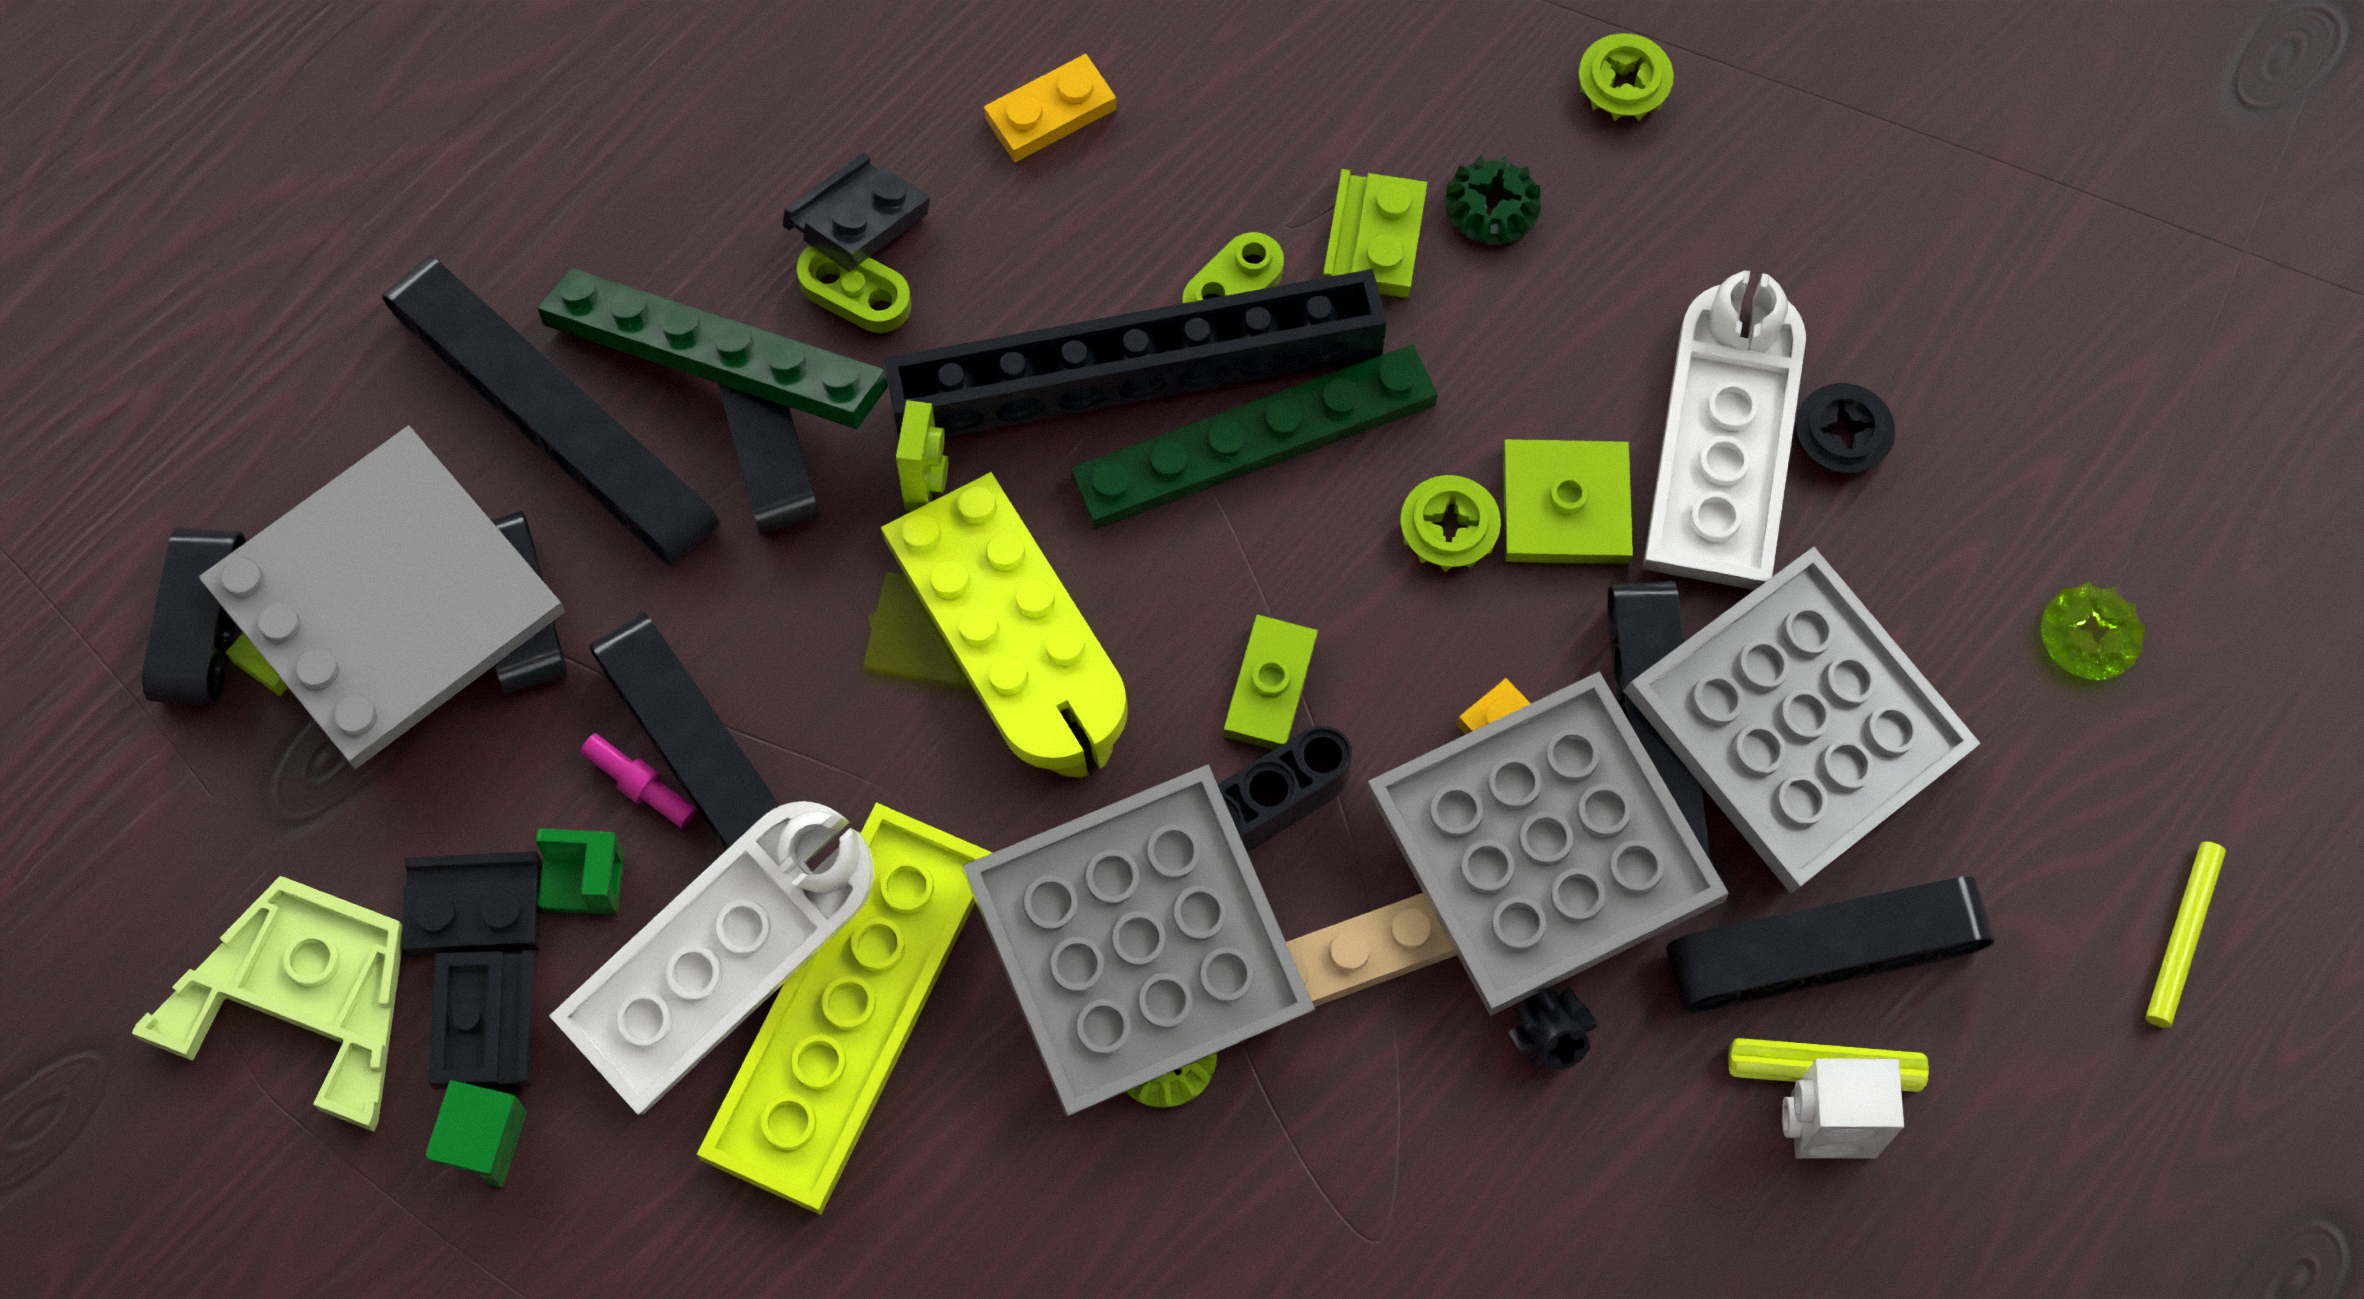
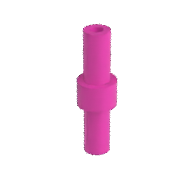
[580,733,698,829]

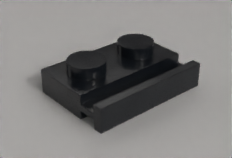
[782,153,930,272]
[402,851,541,956]
[429,951,537,1090]

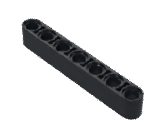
[381,255,719,567]

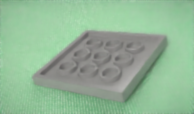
[199,425,565,770]
[1623,547,1981,894]
[1367,671,1729,1016]
[962,764,1315,1117]

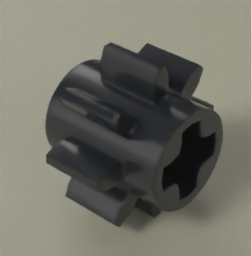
[1508,987,1598,1071]

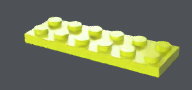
[697,803,992,1215]

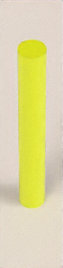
[2145,842,2226,1028]

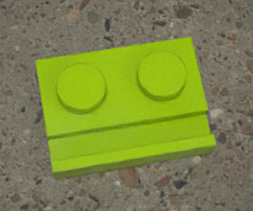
[1323,169,1428,298]

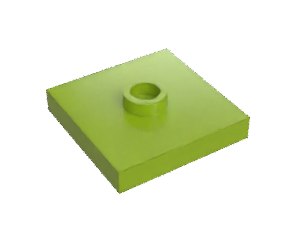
[1503,439,1633,564]

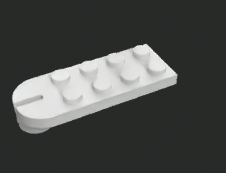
[1643,270,1806,590]
[549,801,874,1115]

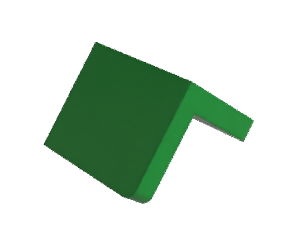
[535,829,625,915]
[426,1080,527,1188]

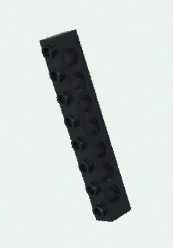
[884,269,1387,439]

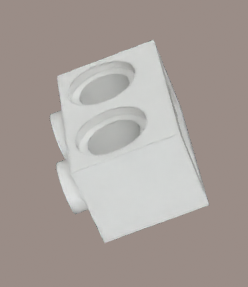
[1782,1059,1904,1158]

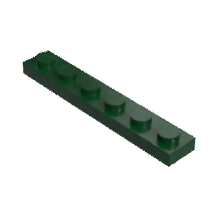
[537,268,888,430]
[1071,344,1438,530]

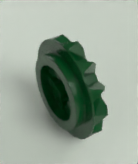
[1445,155,1541,245]

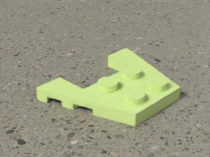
[132,876,403,1132]

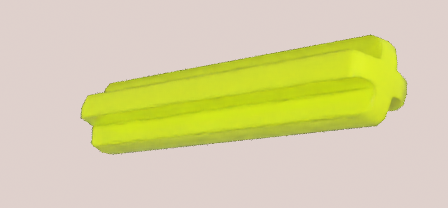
[1728,1038,1929,1092]

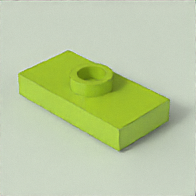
[1223,615,1318,750]

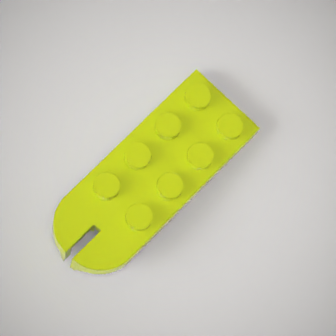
[880,472,1128,778]

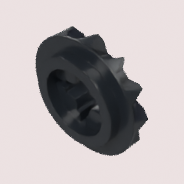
[1794,383,1895,479]

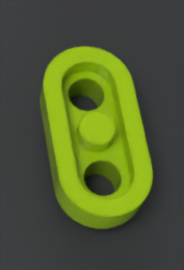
[1183,232,1284,303]
[797,245,911,333]

